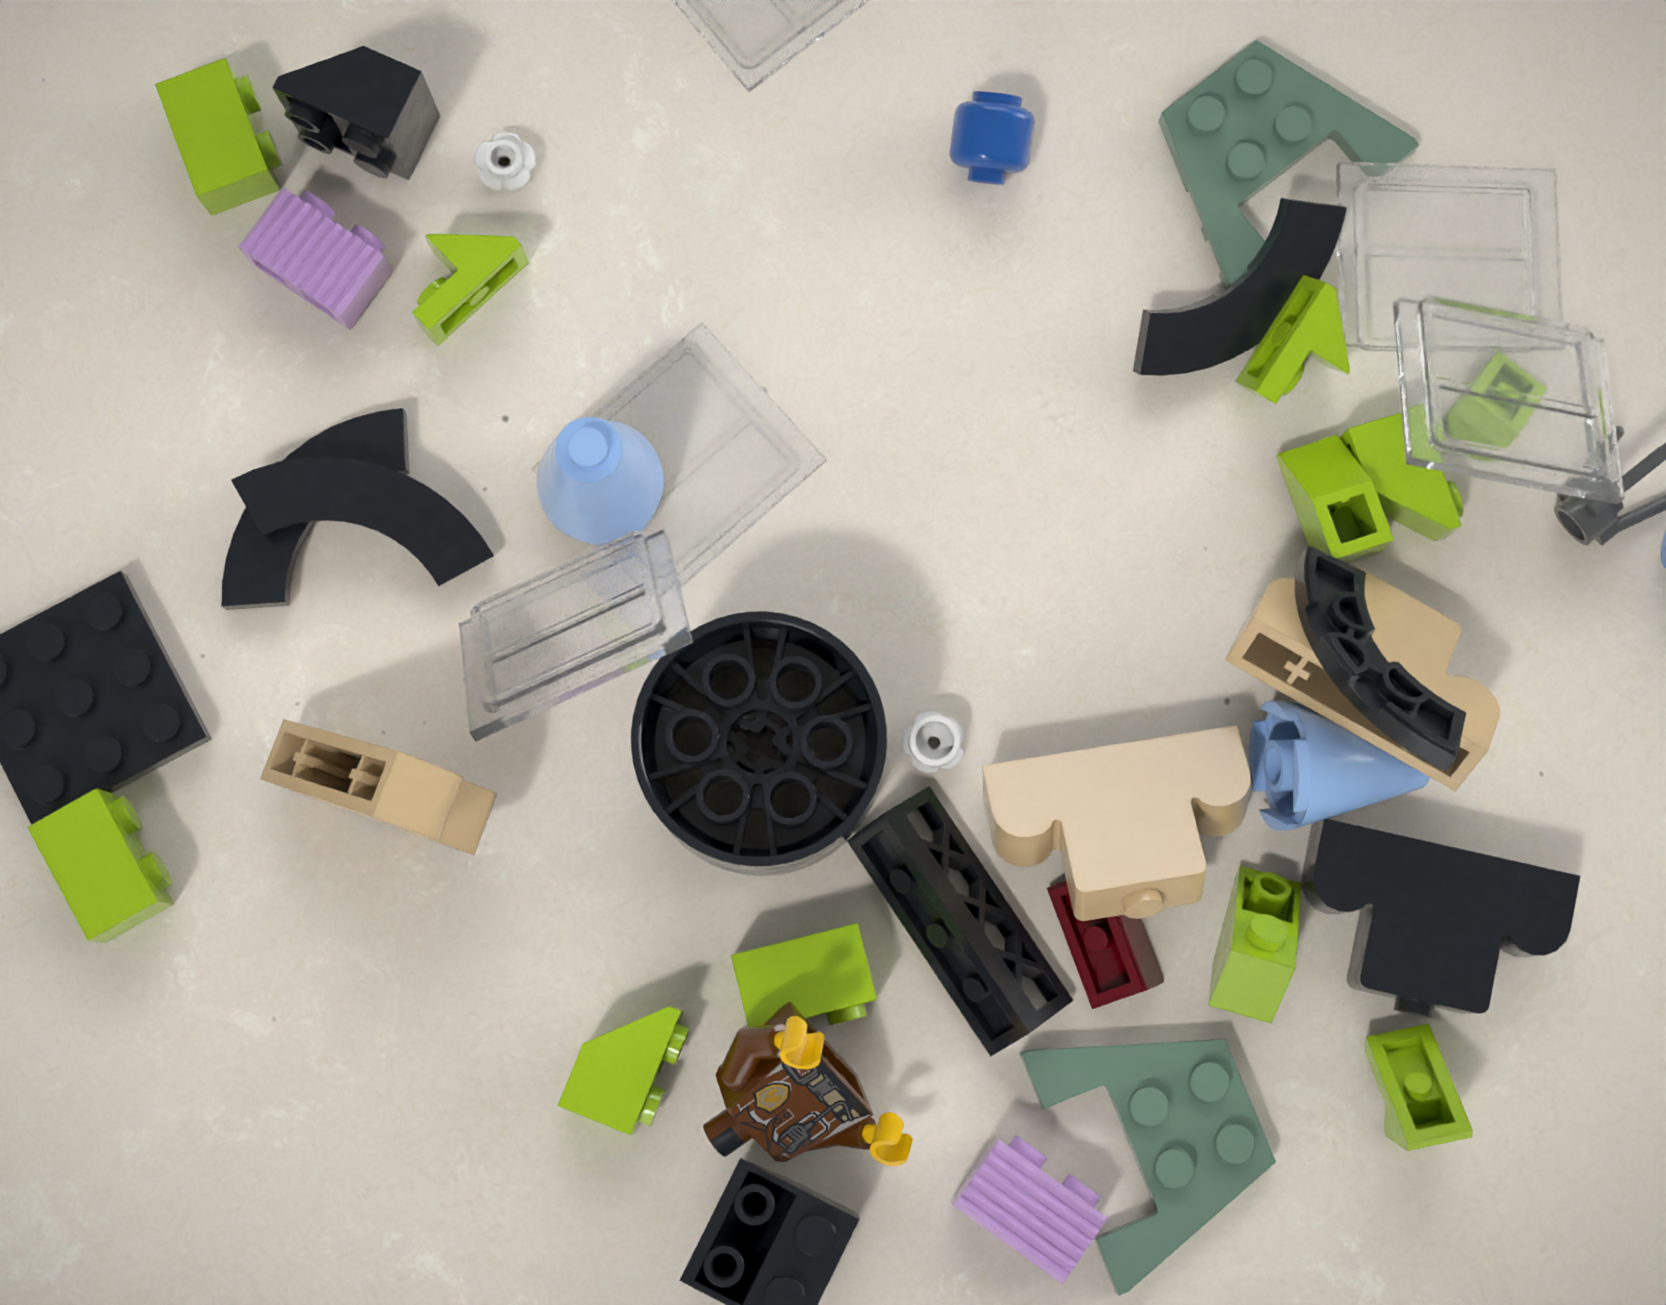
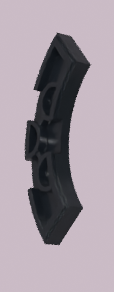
[1133,198,1347,376]
[221,408,410,610]
[231,457,494,586]
[1295,545,1466,772]

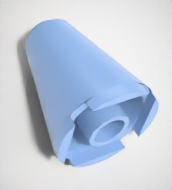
[537,417,664,546]
[1249,700,1430,831]

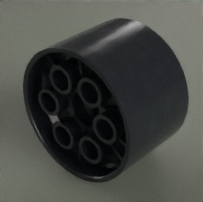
[631,611,887,876]

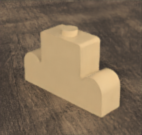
[1225,565,1500,792]
[260,719,498,855]
[982,725,1251,921]

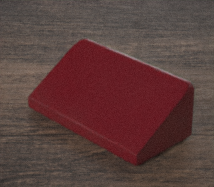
[1047,881,1164,1009]

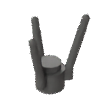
[1554,426,1666,546]

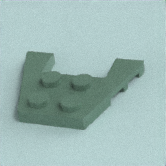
[1158,40,1420,290]
[1020,1039,1276,1295]

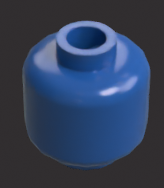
[949,91,1035,185]

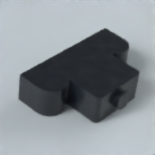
[1301,819,1580,1018]

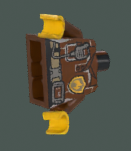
[703,1002,913,1166]

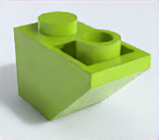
[1340,407,1464,541]
[1276,435,1394,564]
[1208,865,1302,1023]
[557,1006,690,1136]

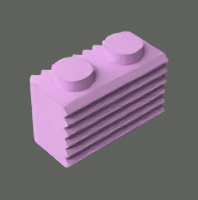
[238,187,393,330]
[951,1135,1107,1284]

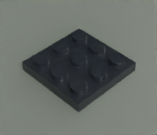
[0,571,212,825]

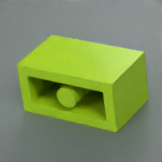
[155,58,283,216]
[27,788,174,943]
[731,923,877,1027]

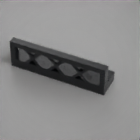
[847,786,1074,1057]

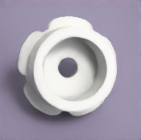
[474,132,536,193]
[902,711,965,774]

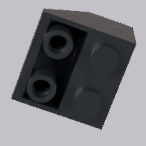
[272,46,440,180]
[679,1158,860,1305]

